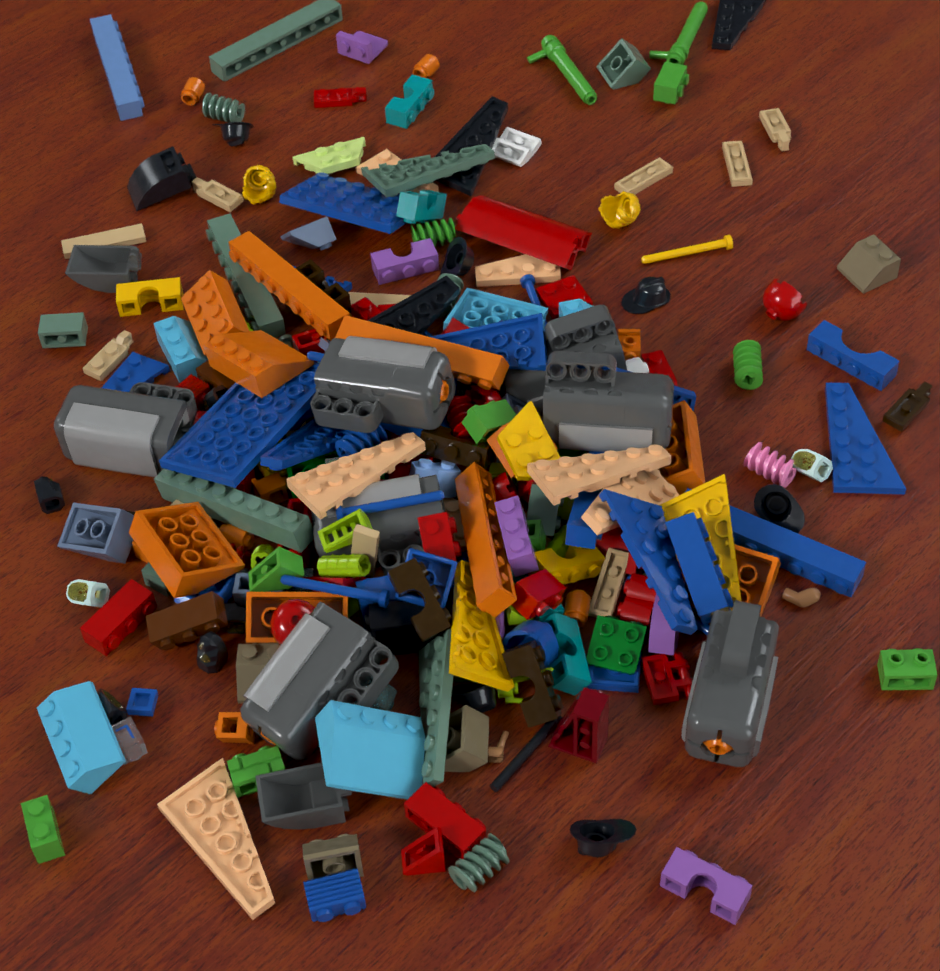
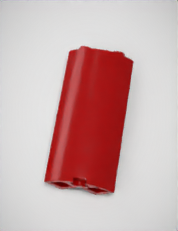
[455,195,592,270]

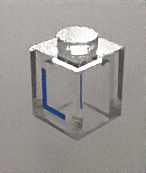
[112,717,148,765]

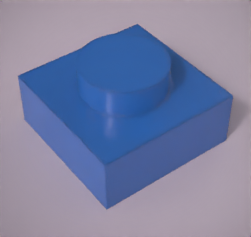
[126,688,159,717]

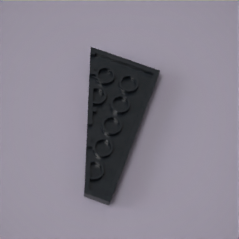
[712,0,766,50]
[435,96,509,197]
[367,275,460,335]

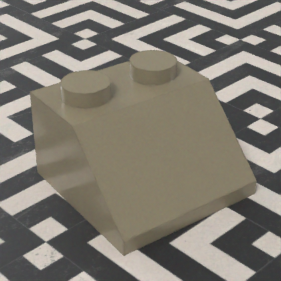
[837,234,901,294]
[236,643,280,703]
[444,705,489,772]
[302,834,364,880]

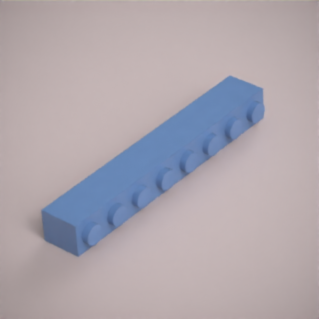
[90,14,145,121]

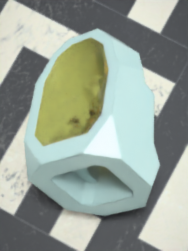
[791,449,833,482]
[66,579,110,608]

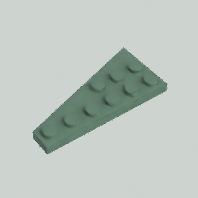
[361,144,495,197]
[418,628,453,787]

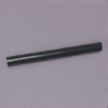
[490,716,562,792]

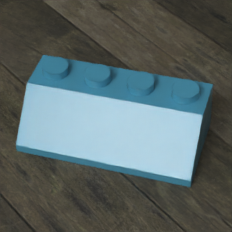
[37,681,126,794]

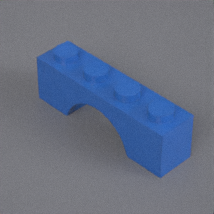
[807,320,899,391]

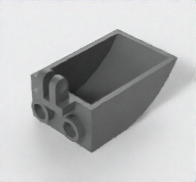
[65,245,142,293]
[255,762,352,830]

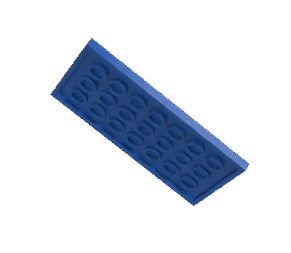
[159,362,320,488]

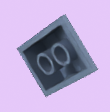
[57,503,134,564]

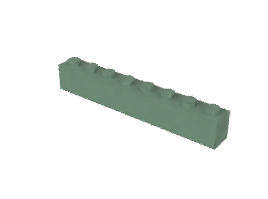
[209,0,343,82]
[206,214,286,338]
[154,469,314,553]

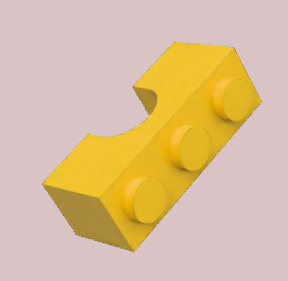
[116,277,184,317]
[528,545,606,585]

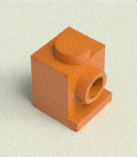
[618,329,641,360]
[251,472,289,504]
[214,712,256,744]

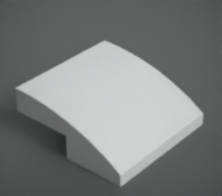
[492,127,542,167]

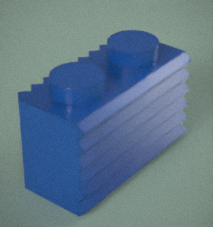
[303,868,366,922]

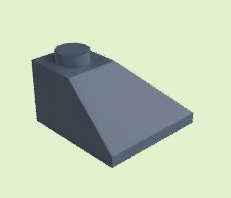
[281,216,337,250]

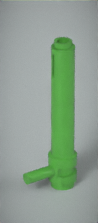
[649,2,708,65]
[527,35,597,105]

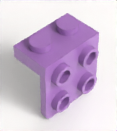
[336,31,388,64]

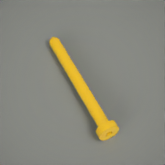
[641,234,733,264]

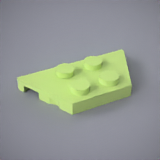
[292,137,366,174]

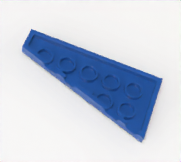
[432,313,547,371]
[825,382,906,495]
[260,418,350,471]
[599,489,698,635]

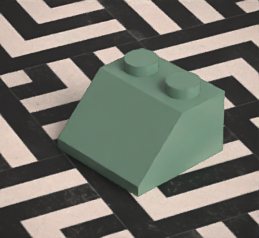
[596,38,651,90]

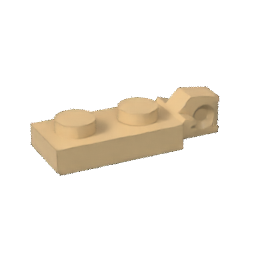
[759,108,791,151]
[192,177,243,212]
[83,330,133,381]

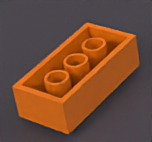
[181,270,249,356]
[246,592,348,644]

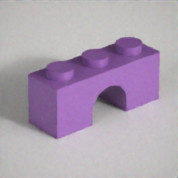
[370,238,439,285]
[494,496,539,577]
[660,847,752,925]

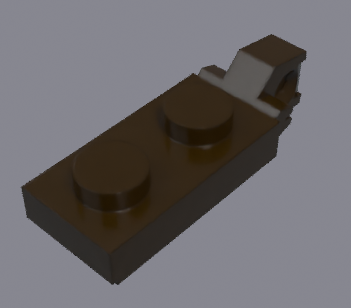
[883,381,932,432]

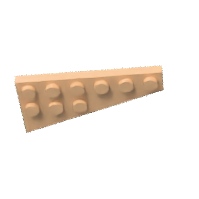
[286,432,426,520]
[527,445,671,506]
[581,469,679,535]
[157,758,275,920]

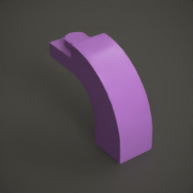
[648,580,689,655]

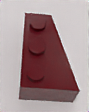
[548,687,609,764]

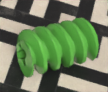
[411,218,456,247]
[733,340,763,390]

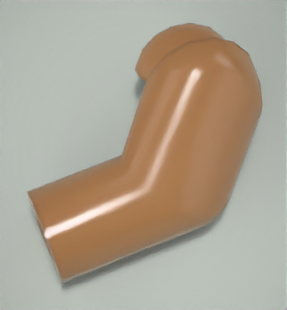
[782,588,821,608]

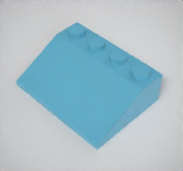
[443,288,548,330]
[315,700,425,800]

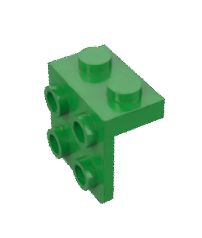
[586,615,648,675]

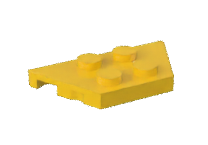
[497,401,560,481]

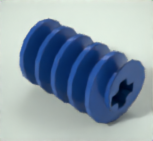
[335,424,388,458]

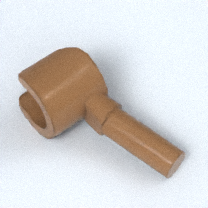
[488,731,509,763]

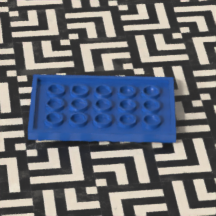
[279,173,406,234]

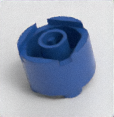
[502,620,559,679]

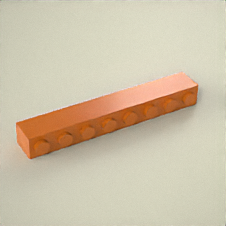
[228,231,350,341]
[335,315,510,390]
[455,462,517,618]

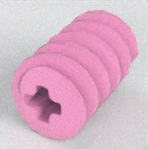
[743,442,797,488]

